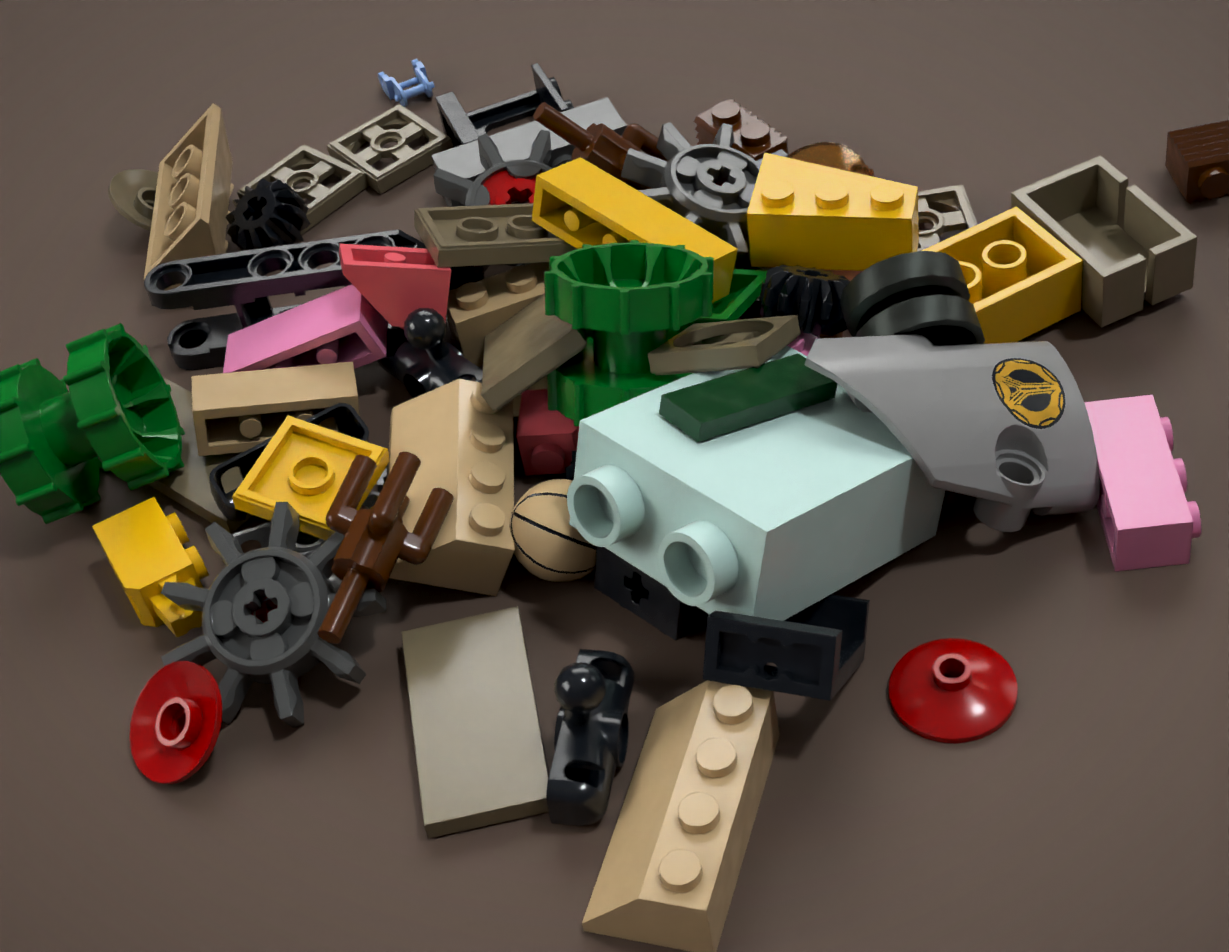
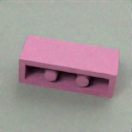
[223,284,388,373]
[1084,394,1201,571]

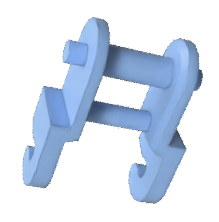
[377,58,435,107]

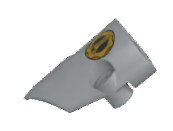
[804,334,1100,532]

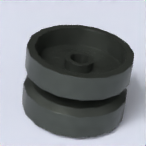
[839,251,985,346]

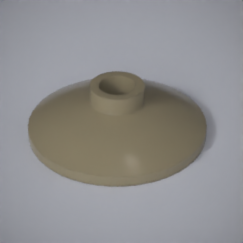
[108,169,158,231]

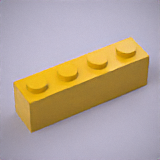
[531,157,738,303]

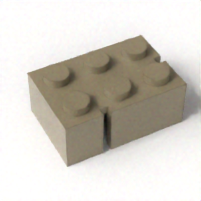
[1011,155,1198,328]

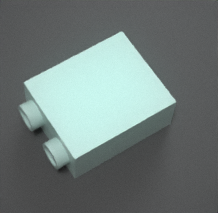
[567,346,945,621]

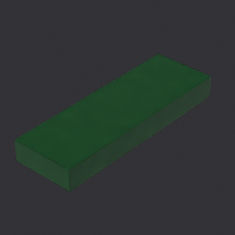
[659,353,837,442]

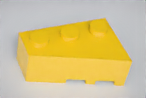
[747,153,919,271]

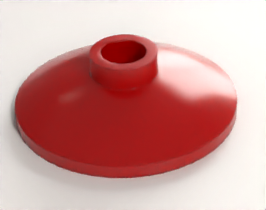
[889,638,1018,744]
[130,661,222,784]

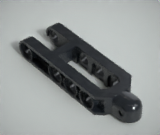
[144,229,484,370]

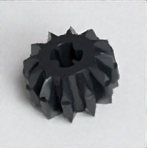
[225,178,311,251]
[759,264,850,336]

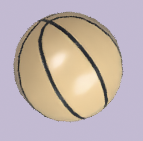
[509,479,597,582]

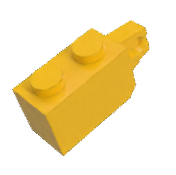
[92,497,209,637]

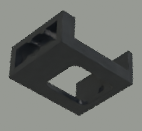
[435,63,574,147]
[703,594,870,701]

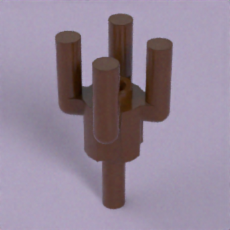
[533,102,668,190]
[317,452,454,644]

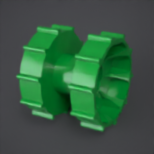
[544,240,714,426]
[0,323,185,524]

